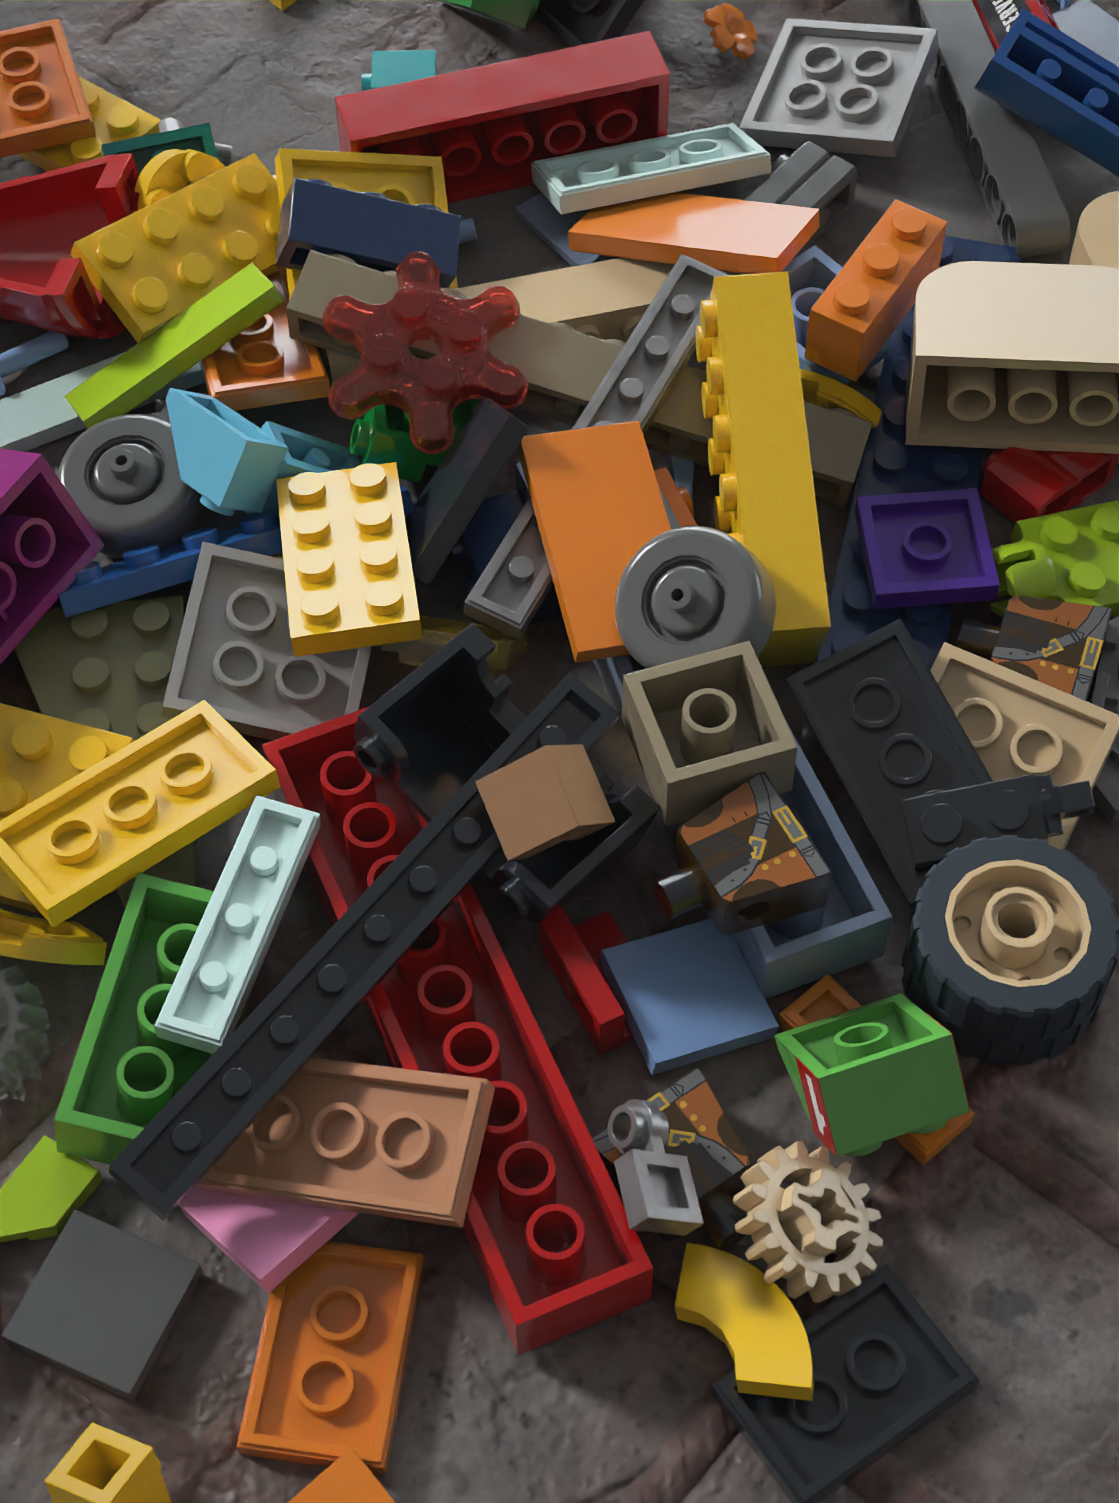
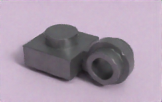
[608,1099,704,1236]

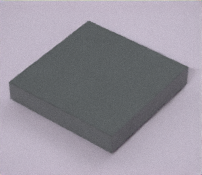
[1,1210,203,1402]

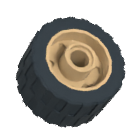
[901,835,1119,1066]

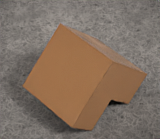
[475,744,615,861]

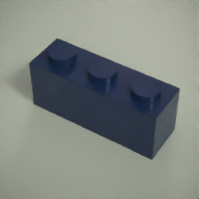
[275,178,461,289]

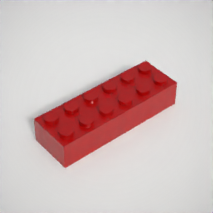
[334,31,670,203]

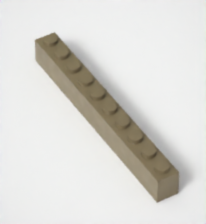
[286,250,873,510]

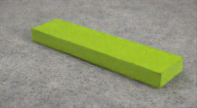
[64,263,284,429]

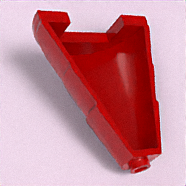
[0,153,140,339]

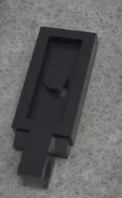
[901,774,1095,868]

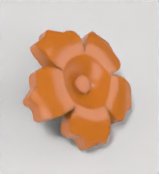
[703,3,758,61]

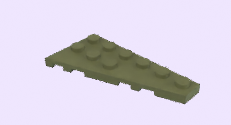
[14,595,198,911]

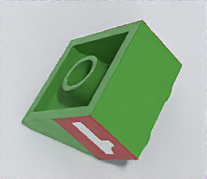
[774,993,970,1157]

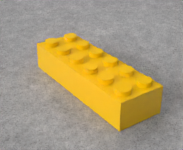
[696,271,831,667]

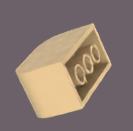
[906,261,1119,454]

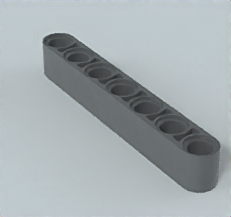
[908,0,1071,259]

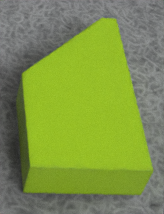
[0,1135,103,1243]

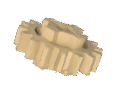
[733,1141,883,1303]

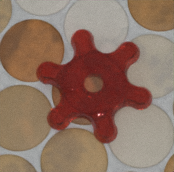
[322,251,529,454]

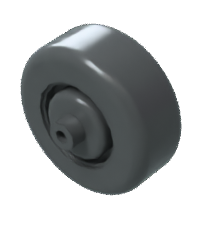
[57,414,205,559]
[614,526,776,669]

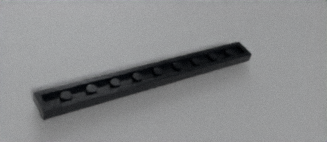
[109,672,620,1221]

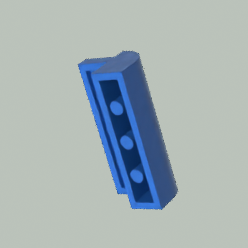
[974,8,1119,177]

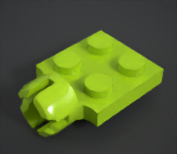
[990,500,1119,617]

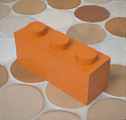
[804,199,947,382]

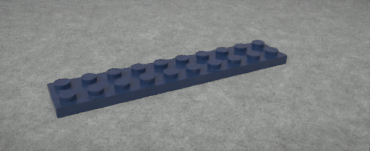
[815,236,1022,670]

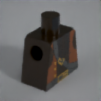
[956,595,1112,701]
[653,772,831,935]
[591,1067,751,1251]

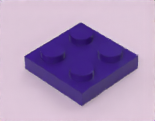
[854,488,1000,609]

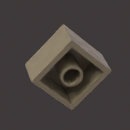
[622,641,798,826]

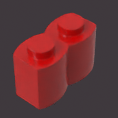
[980,447,1119,524]

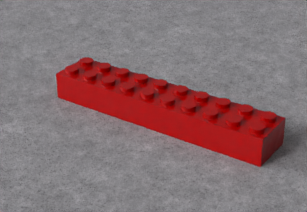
[262,706,653,1356]

